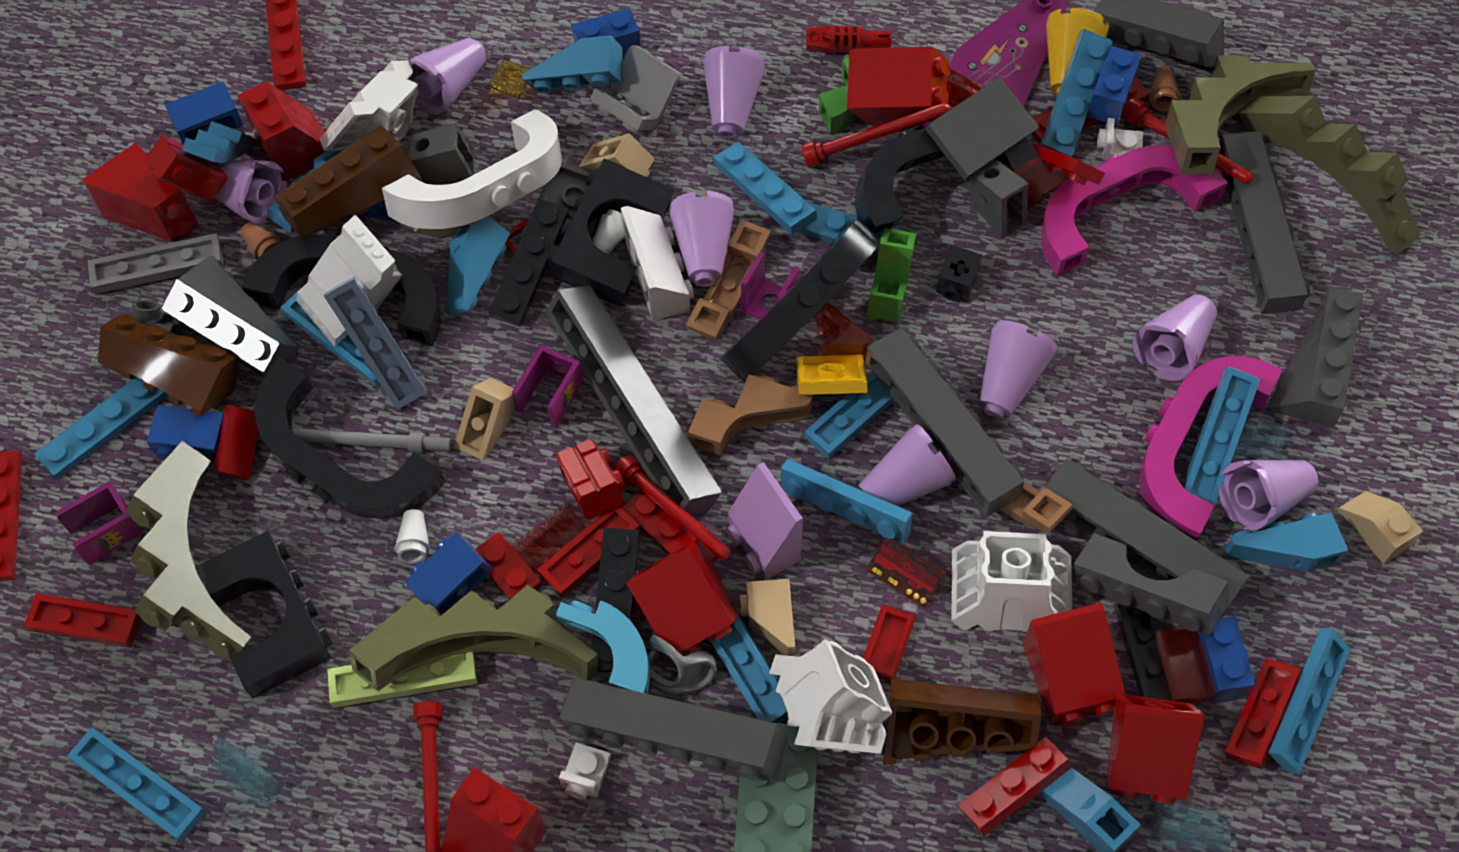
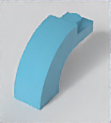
[556,600,650,694]

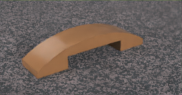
[685,219,771,340]
[999,482,1073,532]

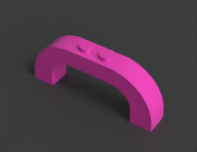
[1041,145,1228,276]
[1139,356,1283,540]

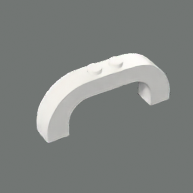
[382,109,562,229]

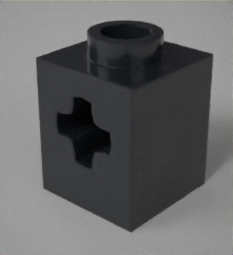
[936,245,982,302]

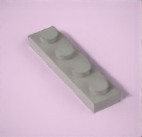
[87,233,224,294]

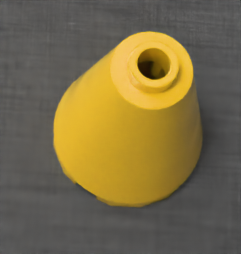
[1046,8,1109,96]

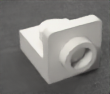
[1097,118,1143,160]
[559,742,611,800]

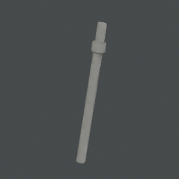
[257,428,452,453]

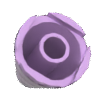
[408,38,486,115]
[703,46,765,139]
[214,160,287,224]
[670,191,735,287]
[1133,295,1217,381]
[979,320,1057,419]
[858,424,956,506]
[1219,460,1318,531]

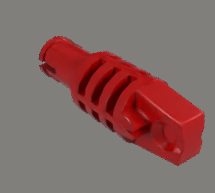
[805,25,891,54]

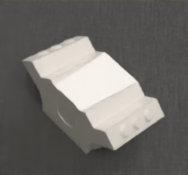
[319,60,418,151]
[296,215,403,347]
[951,531,1073,632]
[769,639,892,754]

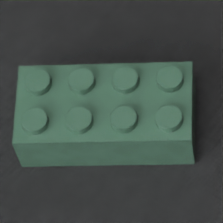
[734,723,818,852]

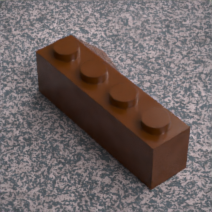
[274,125,424,238]
[98,315,239,417]
[883,678,1041,765]

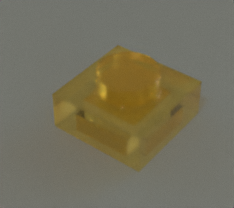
[490,59,531,99]

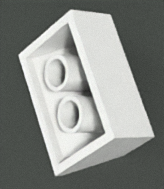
[621,206,694,321]

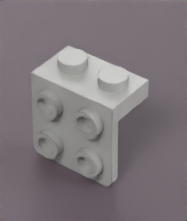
[590,45,680,132]

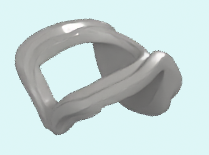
[648,634,716,694]

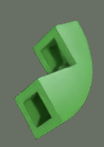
[819,57,858,135]
[866,228,917,323]

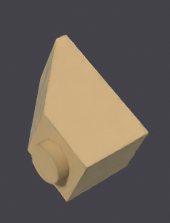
[578,133,655,177]
[454,378,515,461]
[1338,491,1423,564]
[740,579,795,656]

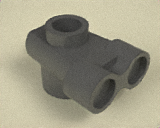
[127,300,185,335]

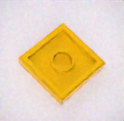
[796,355,867,395]

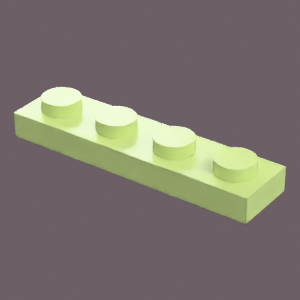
[327,652,478,708]

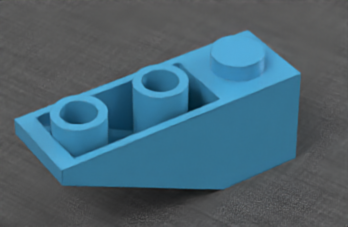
[523,35,622,93]
[446,216,510,316]
[1224,512,1349,572]
[1039,768,1141,852]

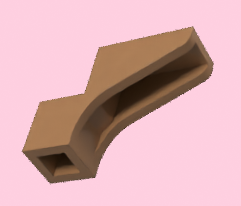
[688,374,813,457]

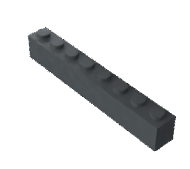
[546,285,722,521]

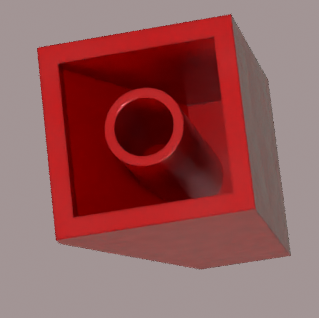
[847,46,950,127]
[237,81,326,181]
[82,143,198,242]
[626,539,737,658]
[1022,602,1126,727]
[1106,693,1204,804]
[441,767,547,852]

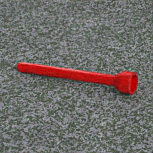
[1122,98,1254,184]
[802,103,951,168]
[614,455,730,560]
[413,701,443,852]

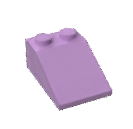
[726,462,803,580]

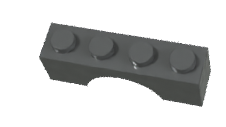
[1074,533,1229,636]

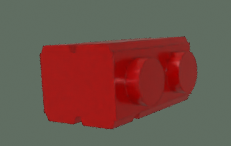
[145,135,228,202]
[556,439,626,520]

